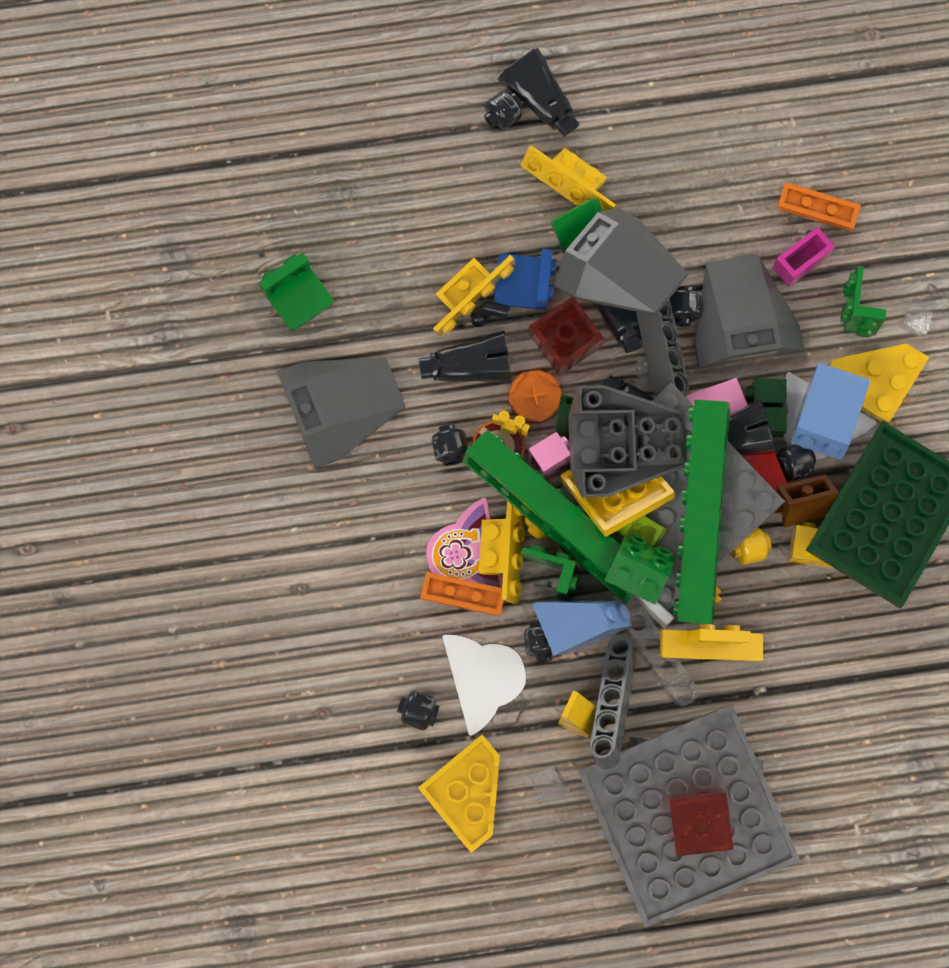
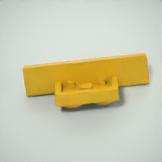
[521,145,616,211]
[433,255,516,336]
[479,501,525,604]
[660,624,763,661]

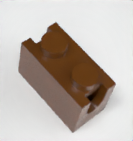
[775,474,839,527]

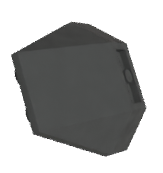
[554,208,688,315]
[694,255,805,369]
[277,358,405,469]
[568,385,685,497]

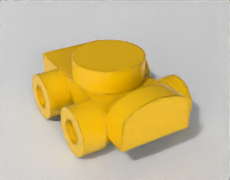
[492,411,530,436]

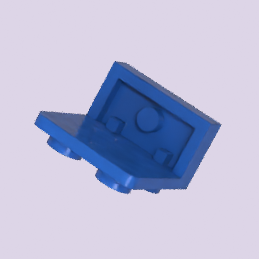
[494,249,557,310]

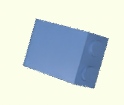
[790,363,871,460]
[532,599,632,656]

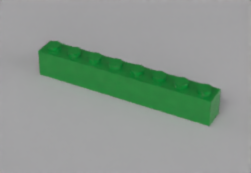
[673,399,730,624]
[462,430,635,604]

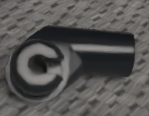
[470,301,509,327]

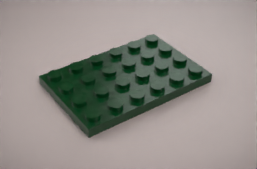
[806,421,949,609]

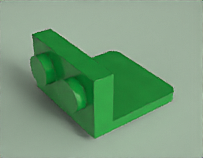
[551,198,603,254]
[259,252,333,331]
[840,266,886,337]
[604,534,675,604]
[522,545,579,599]

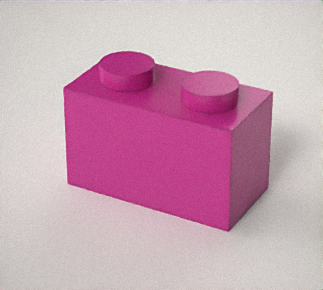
[772,227,835,288]

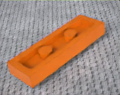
[777,182,861,232]
[420,572,504,617]

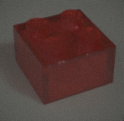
[528,296,604,376]
[667,789,734,857]

